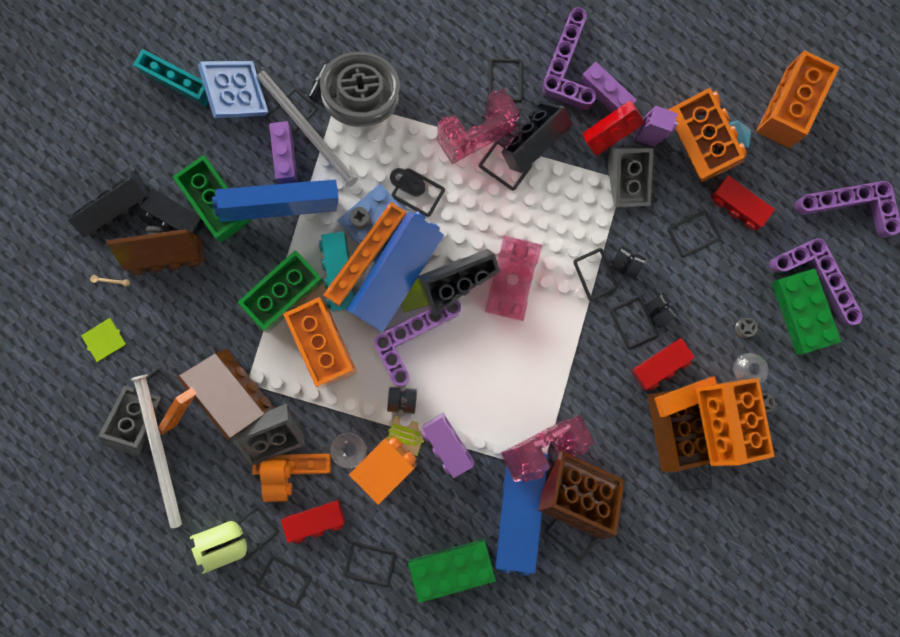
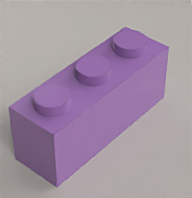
[580,62,637,112]
[633,106,678,147]
[269,121,298,184]
[422,413,474,478]

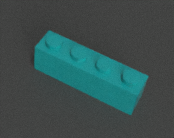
[133,49,209,107]
[319,231,355,312]

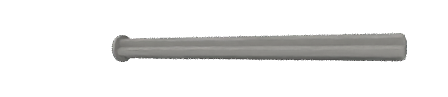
[257,71,358,187]

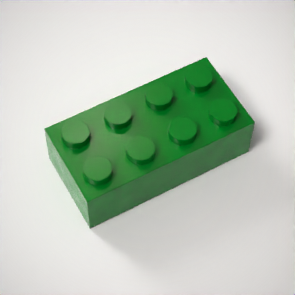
[172,155,252,242]
[237,250,324,333]
[771,269,841,355]
[408,539,496,603]

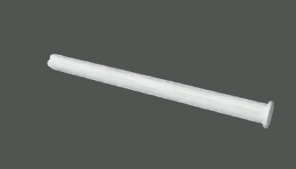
[131,374,182,528]

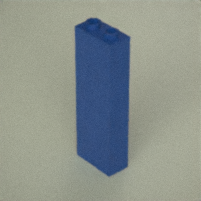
[212,179,339,222]
[346,211,444,333]
[495,448,548,576]

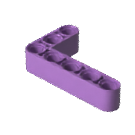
[542,7,596,110]
[795,181,900,238]
[769,238,862,326]
[374,300,461,387]

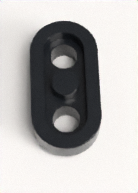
[390,168,426,197]

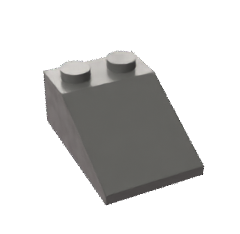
[608,146,654,207]
[98,385,161,457]
[233,404,305,466]

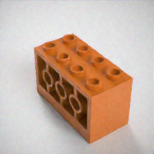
[756,50,840,149]
[668,88,747,183]
[283,297,358,389]
[696,378,775,466]
[349,436,417,505]

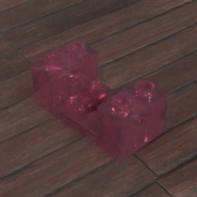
[437,88,520,164]
[485,235,542,321]
[501,414,595,483]

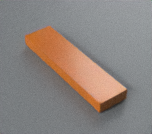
[655,376,717,417]
[158,388,196,435]
[252,454,331,475]

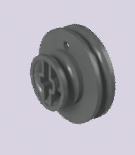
[320,52,400,127]

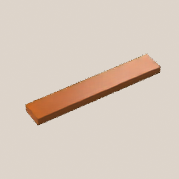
[323,202,407,307]

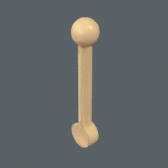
[90,275,130,287]

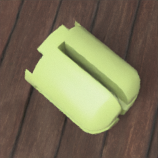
[190,521,247,574]

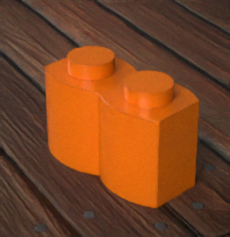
[260,460,292,502]

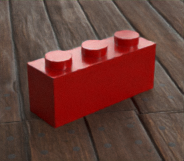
[583,100,645,156]
[711,175,775,230]
[631,338,695,391]
[281,500,346,544]

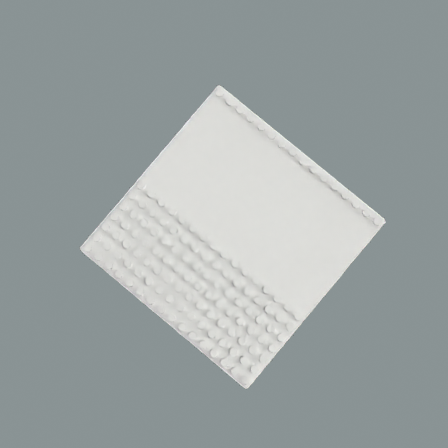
[249,114,616,460]

